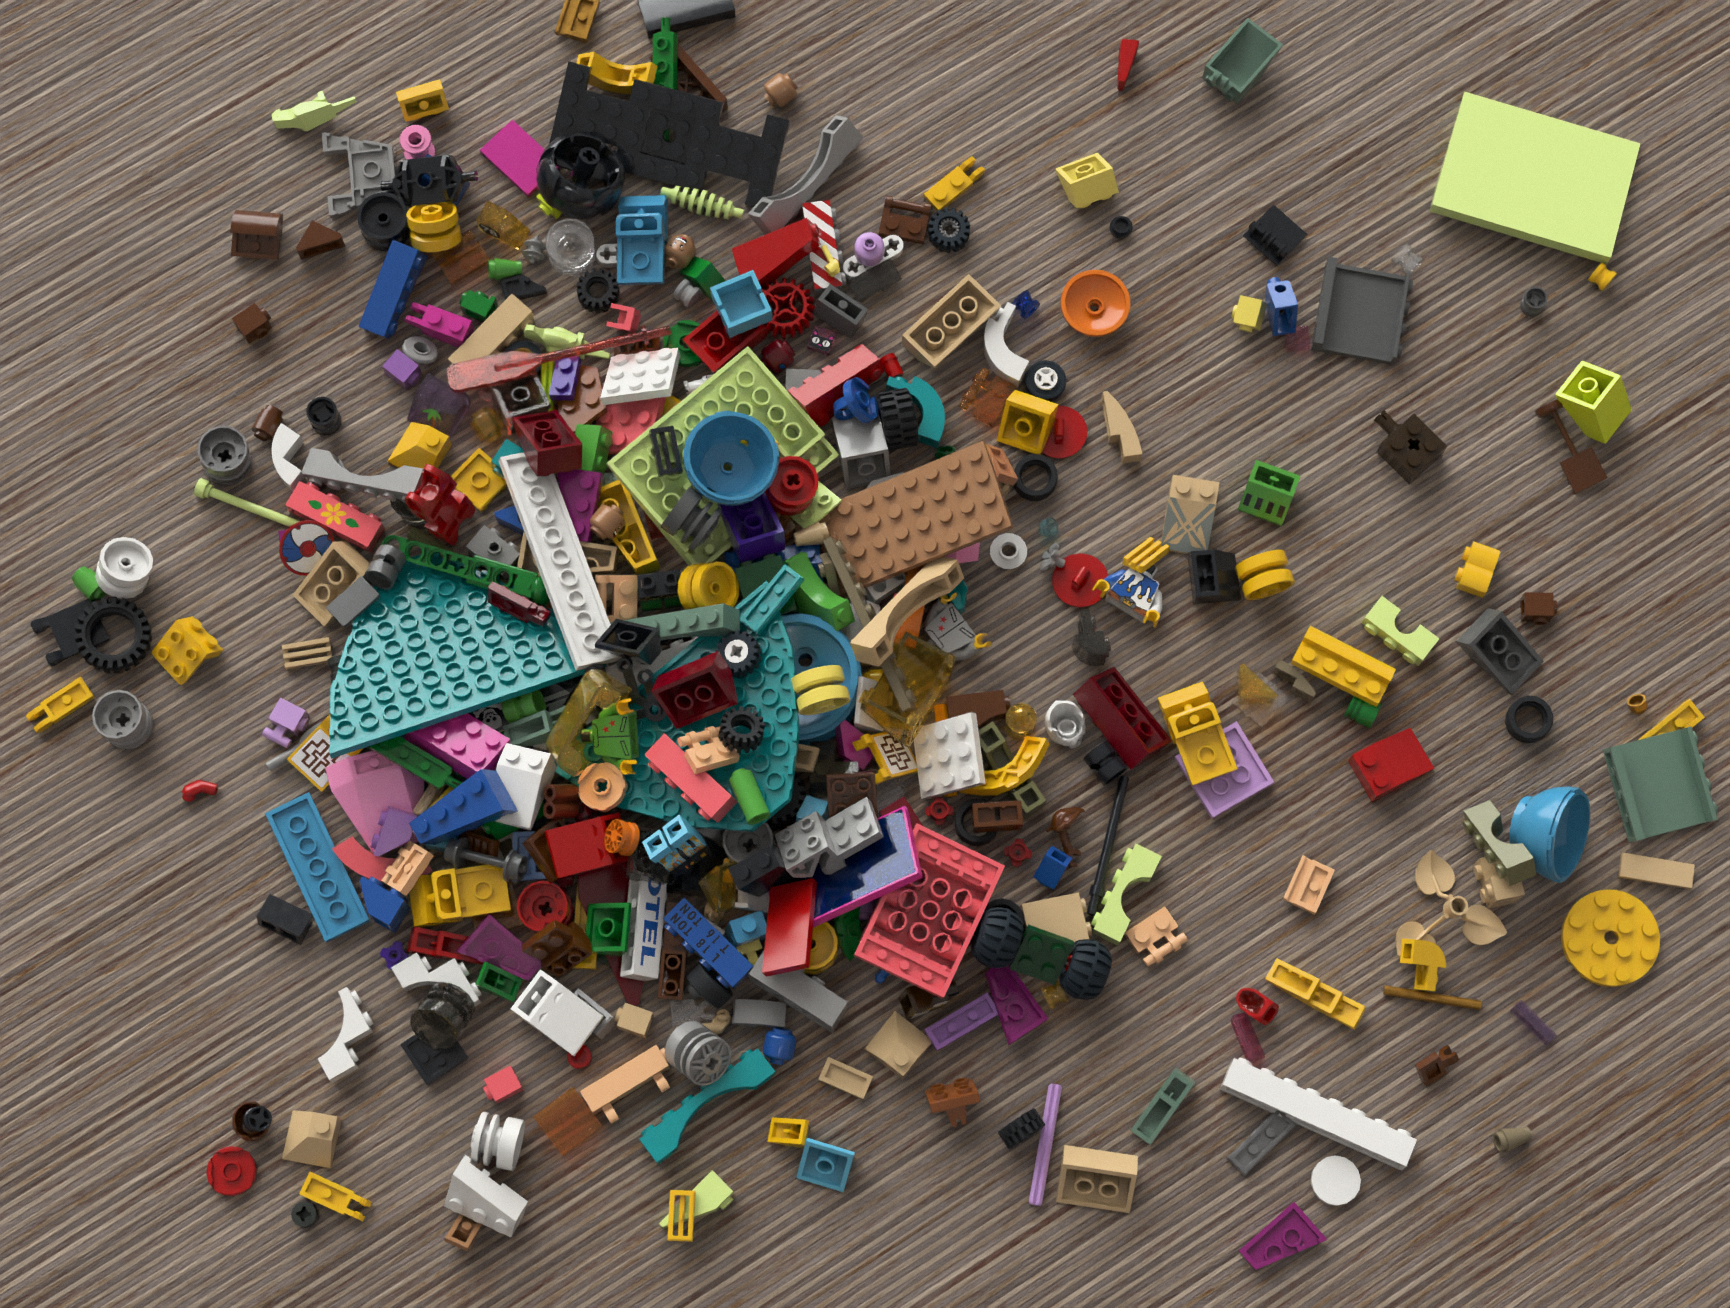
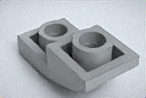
[732,999,786,1028]

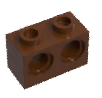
[972,800,1023,833]

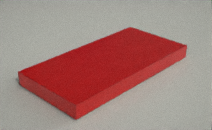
[762,878,817,977]

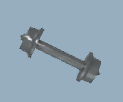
[444,837,528,882]

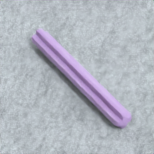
[1029,1084,1062,1206]

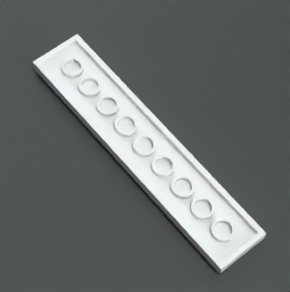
[499,452,622,671]

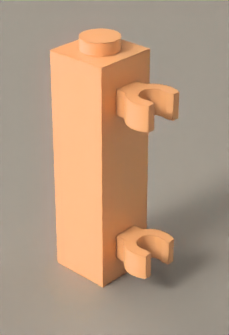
[580,1045,670,1124]

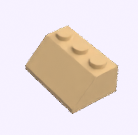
[1056,1145,1138,1213]

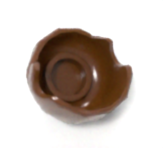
[232,1102,270,1142]

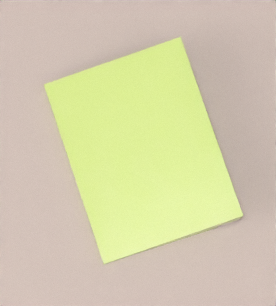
[1429,92,1640,264]
[606,346,839,566]

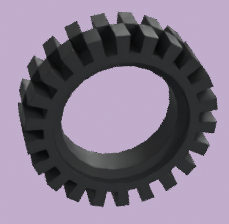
[74,597,152,673]

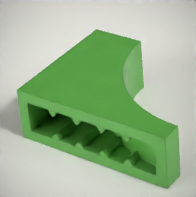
[783,552,855,631]

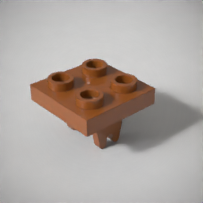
[924,1078,980,1127]

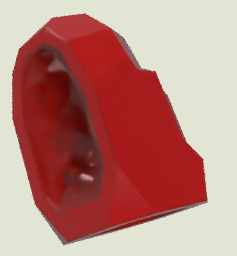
[1236,988,1279,1026]

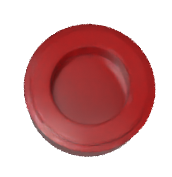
[567,1045,592,1069]

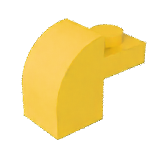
[1400,939,1446,991]

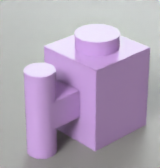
[262,698,309,748]

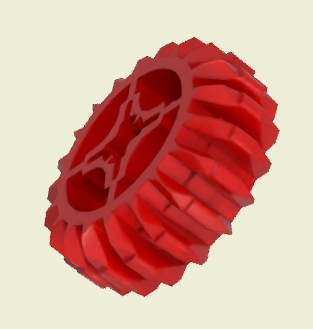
[759,277,815,340]

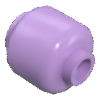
[854,232,884,266]

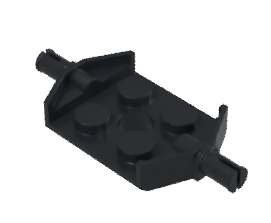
[380,155,478,207]

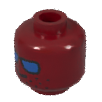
[760,339,796,374]

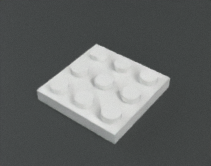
[601,348,681,405]
[912,712,986,800]

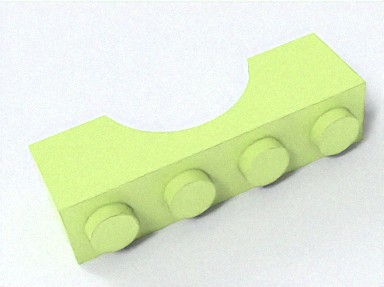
[1091,843,1162,946]

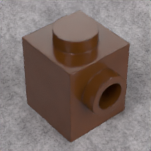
[232,303,272,343]
[1520,592,1558,625]

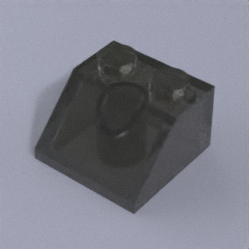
[491,370,551,435]

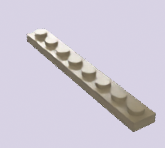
[823,537,917,713]

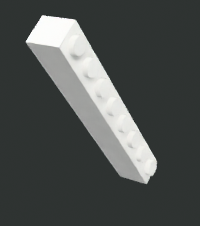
[1220,1058,1417,1171]

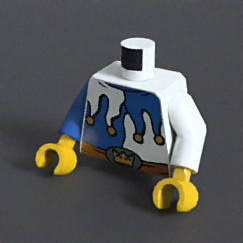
[1092,565,1162,627]

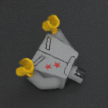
[918,593,992,661]

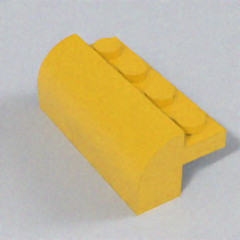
[1290,625,1396,707]

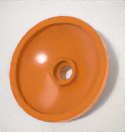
[1061,270,1130,337]

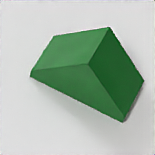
[679,256,725,303]
[475,962,523,1002]

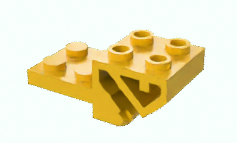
[1157,682,1238,786]
[409,865,511,928]

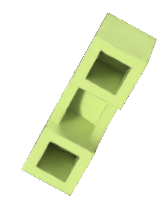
[1362,596,1439,666]

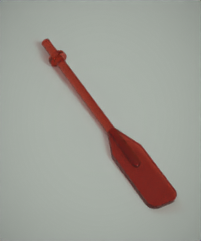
[446,325,671,393]

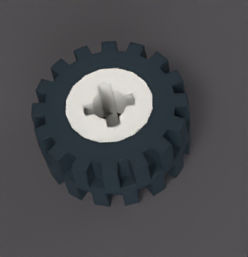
[716,631,762,677]

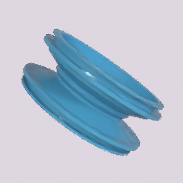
[781,614,862,746]

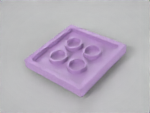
[1175,721,1274,819]

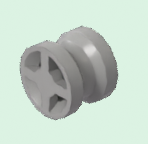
[673,279,701,308]

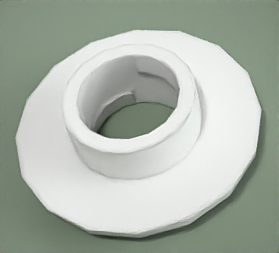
[990,533,1027,569]

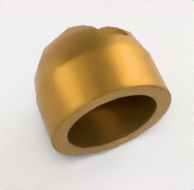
[1627,694,1648,715]

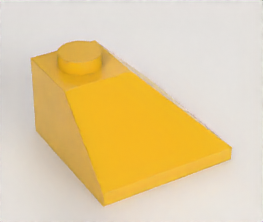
[388,422,452,469]

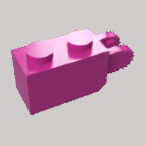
[404,302,474,348]

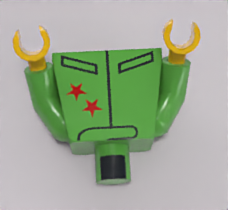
[581,698,639,775]

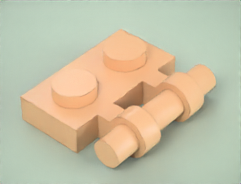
[678,726,740,774]
[381,840,434,896]
[1124,906,1188,967]

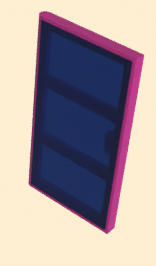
[768,806,923,928]

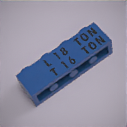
[663,898,753,989]

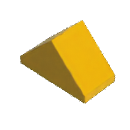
[767,1117,809,1149]

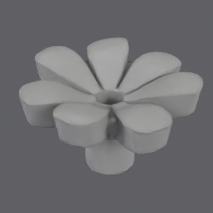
[1040,542,1065,571]

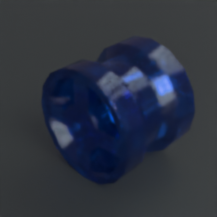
[1012,290,1040,319]

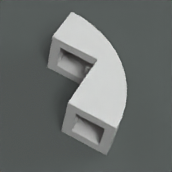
[272,423,305,491]

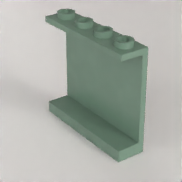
[1603,727,1718,842]

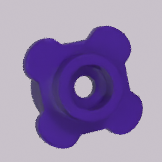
[380,941,409,970]

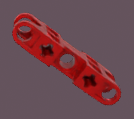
[405,463,475,546]

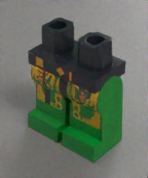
[637,570,683,612]

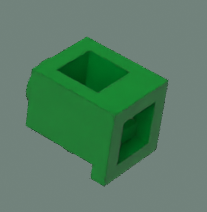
[459,290,498,323]

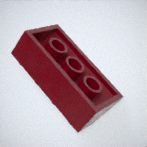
[1073,667,1172,769]

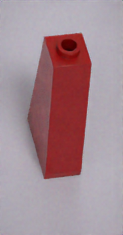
[732,218,821,289]

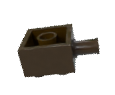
[1374,410,1447,485]

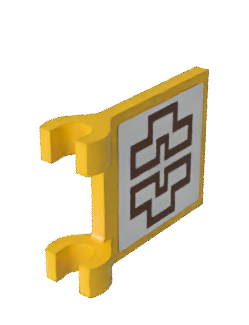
[287,714,364,792]
[852,728,918,785]

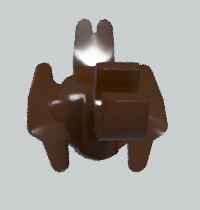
[1046,807,1085,867]

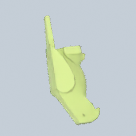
[272,91,357,131]
[524,324,610,360]

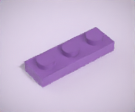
[924,992,998,1051]

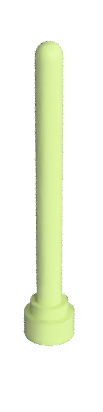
[194,478,300,527]

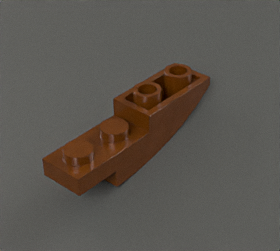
[658,902,692,1001]

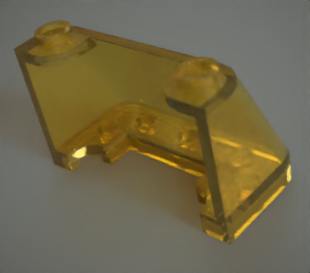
[858,632,957,748]
[546,669,633,777]

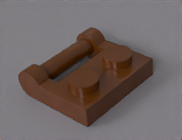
[879,195,932,245]

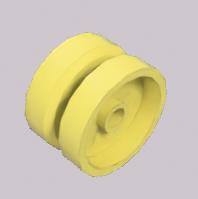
[791,665,851,715]

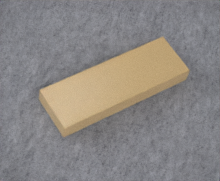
[1618,853,1695,890]

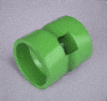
[501,690,546,724]

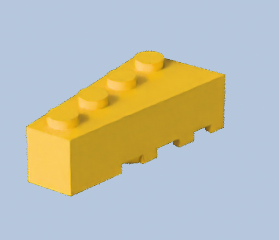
[597,480,661,575]

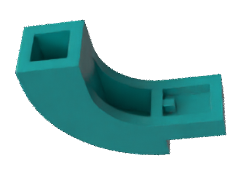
[886,376,945,448]

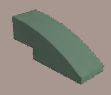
[503,704,583,747]
[1130,1067,1196,1145]

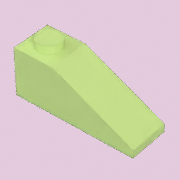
[659,1170,734,1229]

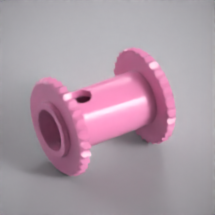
[399,125,435,159]

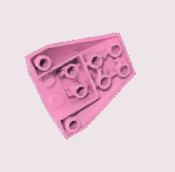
[325,751,425,853]

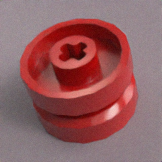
[765,456,819,516]

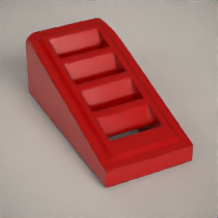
[1117,39,1139,91]

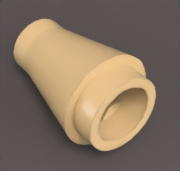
[793,522,830,547]

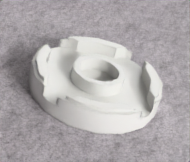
[1310,1155,1361,1206]

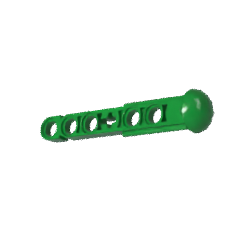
[382,535,550,606]

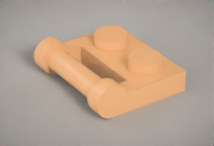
[595,575,638,623]

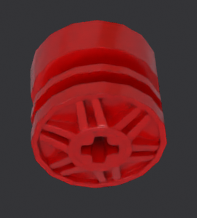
[517,881,574,933]

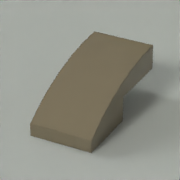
[1273,659,1316,703]

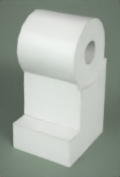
[865,573,906,604]

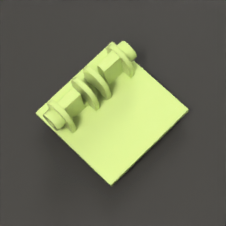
[786,481,842,529]

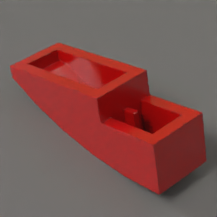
[406,927,483,965]

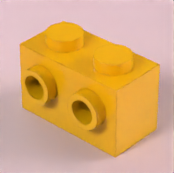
[396,79,449,122]

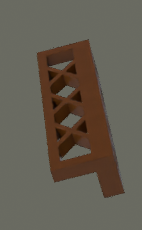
[649,43,728,112]

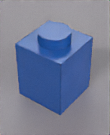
[1033,846,1073,890]

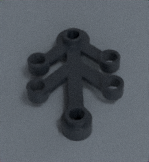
[585,657,667,722]

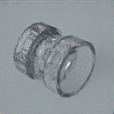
[1391,244,1424,275]

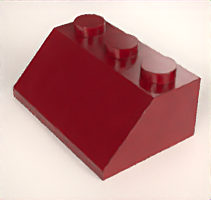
[651,651,738,729]

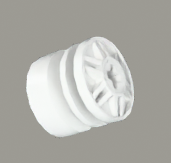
[471,1112,525,1171]

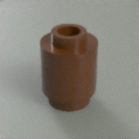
[252,405,283,441]

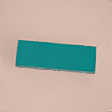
[740,564,804,636]

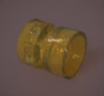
[1004,703,1037,741]

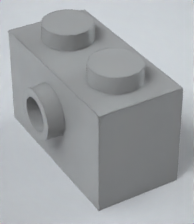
[466,525,520,580]

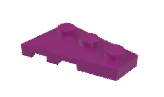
[558,469,604,543]
[985,965,1048,1045]
[1238,1202,1327,1271]

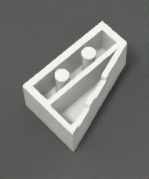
[444,1155,528,1237]

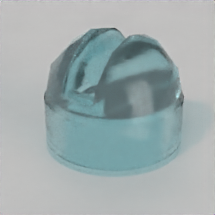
[1038,517,1058,537]

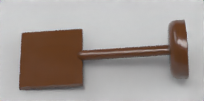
[1535,399,1607,494]

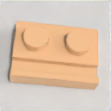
[1283,855,1335,915]

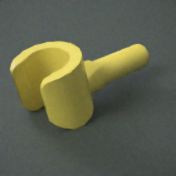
[821,245,840,277]

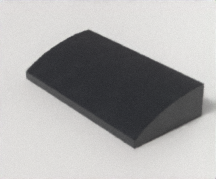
[637,0,736,39]

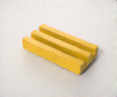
[1123,537,1170,574]
[667,1190,695,1242]

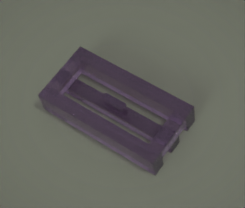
[1510,1000,1557,1045]

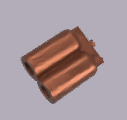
[543,784,582,819]

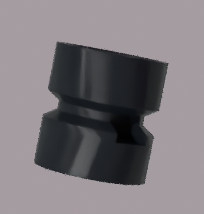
[306,397,341,436]
[1083,740,1128,786]

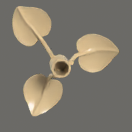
[1396,850,1507,958]

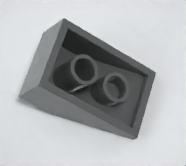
[1456,608,1544,695]

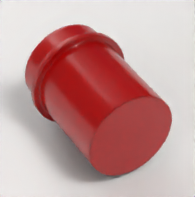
[880,353,904,378]

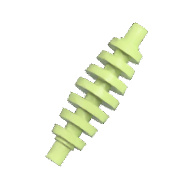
[660,186,744,220]

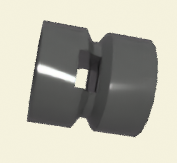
[365,544,406,590]

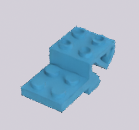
[616,195,668,285]

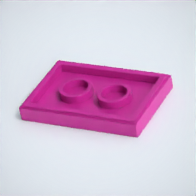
[480,120,561,197]

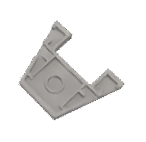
[322,132,396,219]

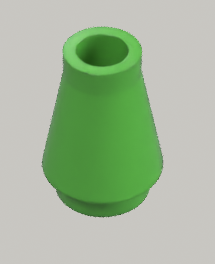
[488,258,522,281]

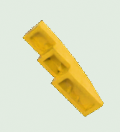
[1265,958,1366,1030]

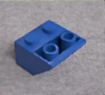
[360,877,410,933]

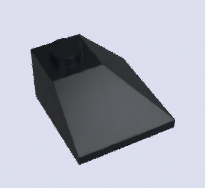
[595,619,661,665]

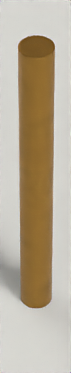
[1383,985,1482,1010]

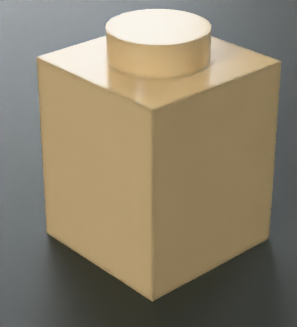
[615,1003,654,1039]

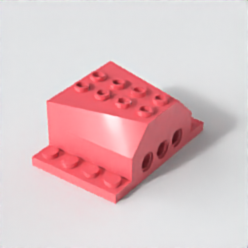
[854,823,1005,999]

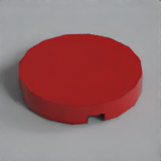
[206,1146,257,1197]

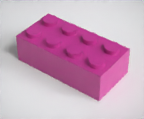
[405,713,511,779]

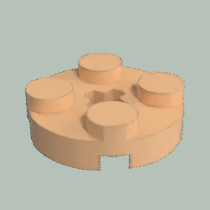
[578,762,628,812]

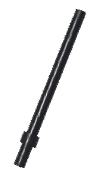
[1087,776,1129,916]

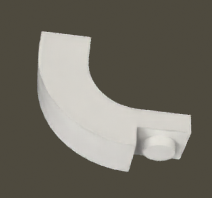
[983,302,1029,388]

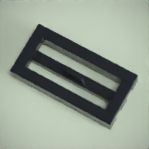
[649,426,683,477]

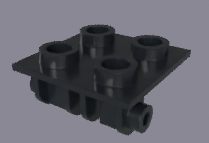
[1243,204,1308,266]

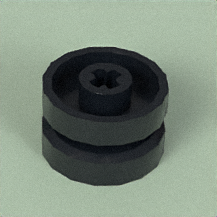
[357,192,411,252]

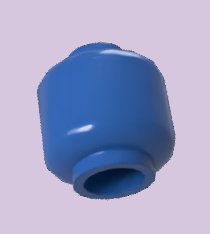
[763,1027,797,1065]

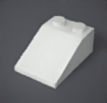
[495,743,557,830]

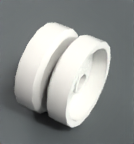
[95,537,153,599]

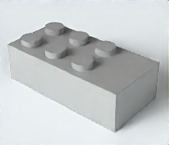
[749,951,848,1033]

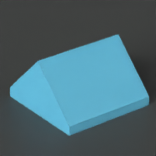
[796,1138,855,1192]

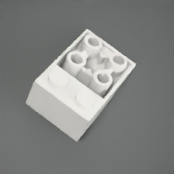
[511,969,604,1056]

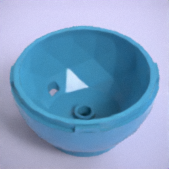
[683,411,779,506]
[1509,786,1590,883]

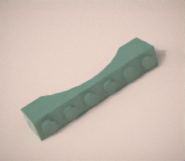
[610,603,740,641]

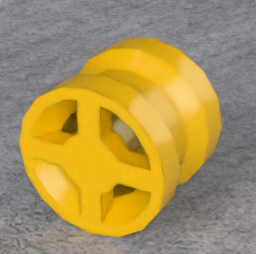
[1588,262,1617,291]

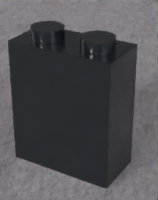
[728,844,793,897]

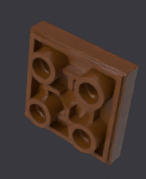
[826,771,878,818]

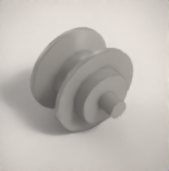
[522,236,547,264]

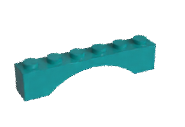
[639,1048,776,1165]

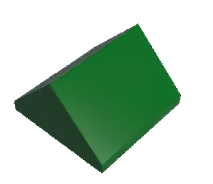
[586,903,632,957]

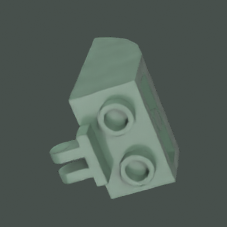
[1202,18,1283,104]

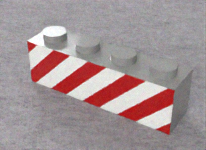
[802,200,846,298]

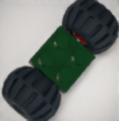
[971,907,1112,1000]

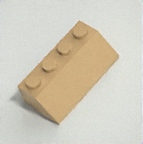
[902,274,1001,368]

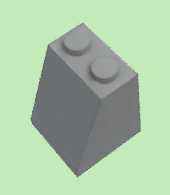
[832,413,891,489]

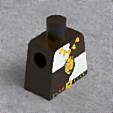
[898,980,959,1020]

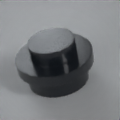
[1110,216,1133,239]

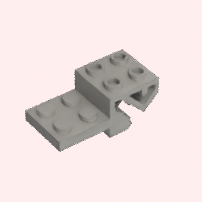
[775,797,884,878]

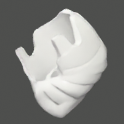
[1044,701,1086,748]

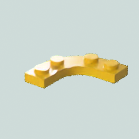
[959,736,1050,796]

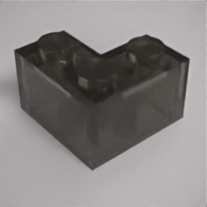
[810,741,858,797]

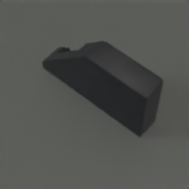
[500,274,547,300]

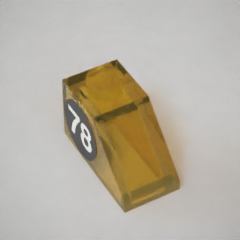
[476,200,530,250]

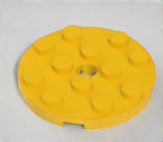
[1561,890,1660,987]

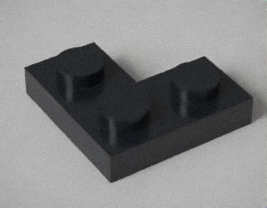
[400,1031,469,1086]

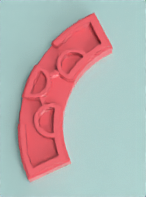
[332,836,433,882]

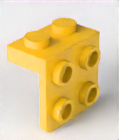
[152,616,223,685]

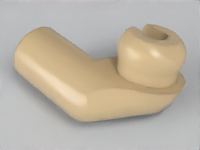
[702,1009,731,1035]

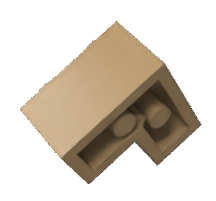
[1474,857,1525,909]

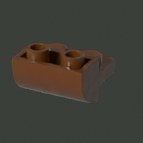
[230,210,283,260]
[522,920,592,978]

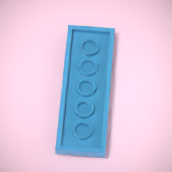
[265,792,370,943]

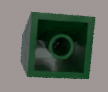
[735,554,800,615]

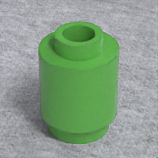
[72,566,106,601]

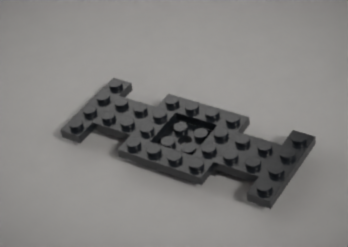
[549,61,790,207]

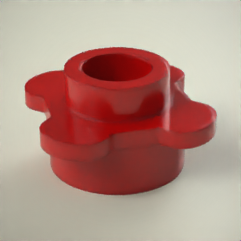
[925,797,954,825]
[1003,838,1032,867]

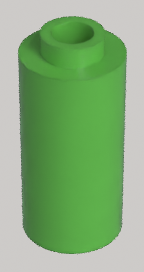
[729,768,771,825]

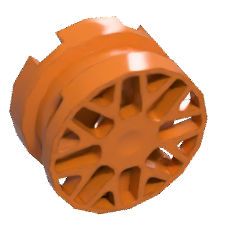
[604,819,640,856]

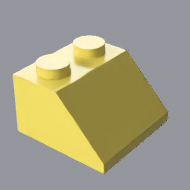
[1056,153,1119,208]

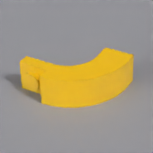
[576,52,657,94]

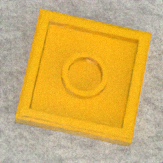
[451,448,507,513]

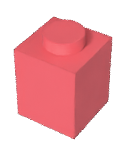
[483,1065,524,1104]

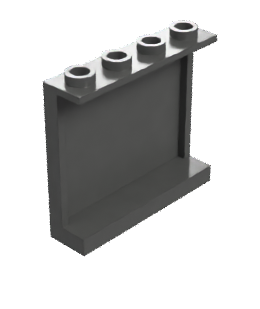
[1311,256,1413,365]

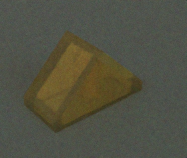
[1237,663,1278,704]
[698,861,738,913]

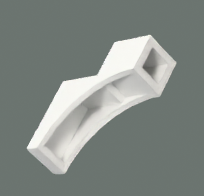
[391,953,482,1008]
[318,987,374,1083]

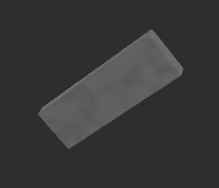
[1227,1110,1297,1176]

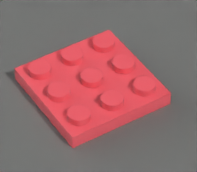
[596,397,666,455]

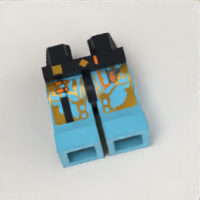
[642,815,712,877]

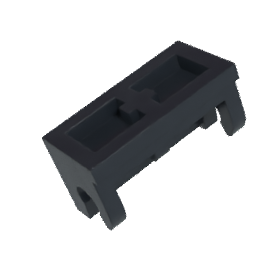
[256,894,313,945]

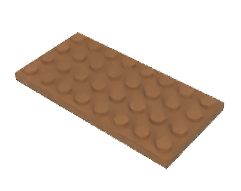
[819,441,1014,598]

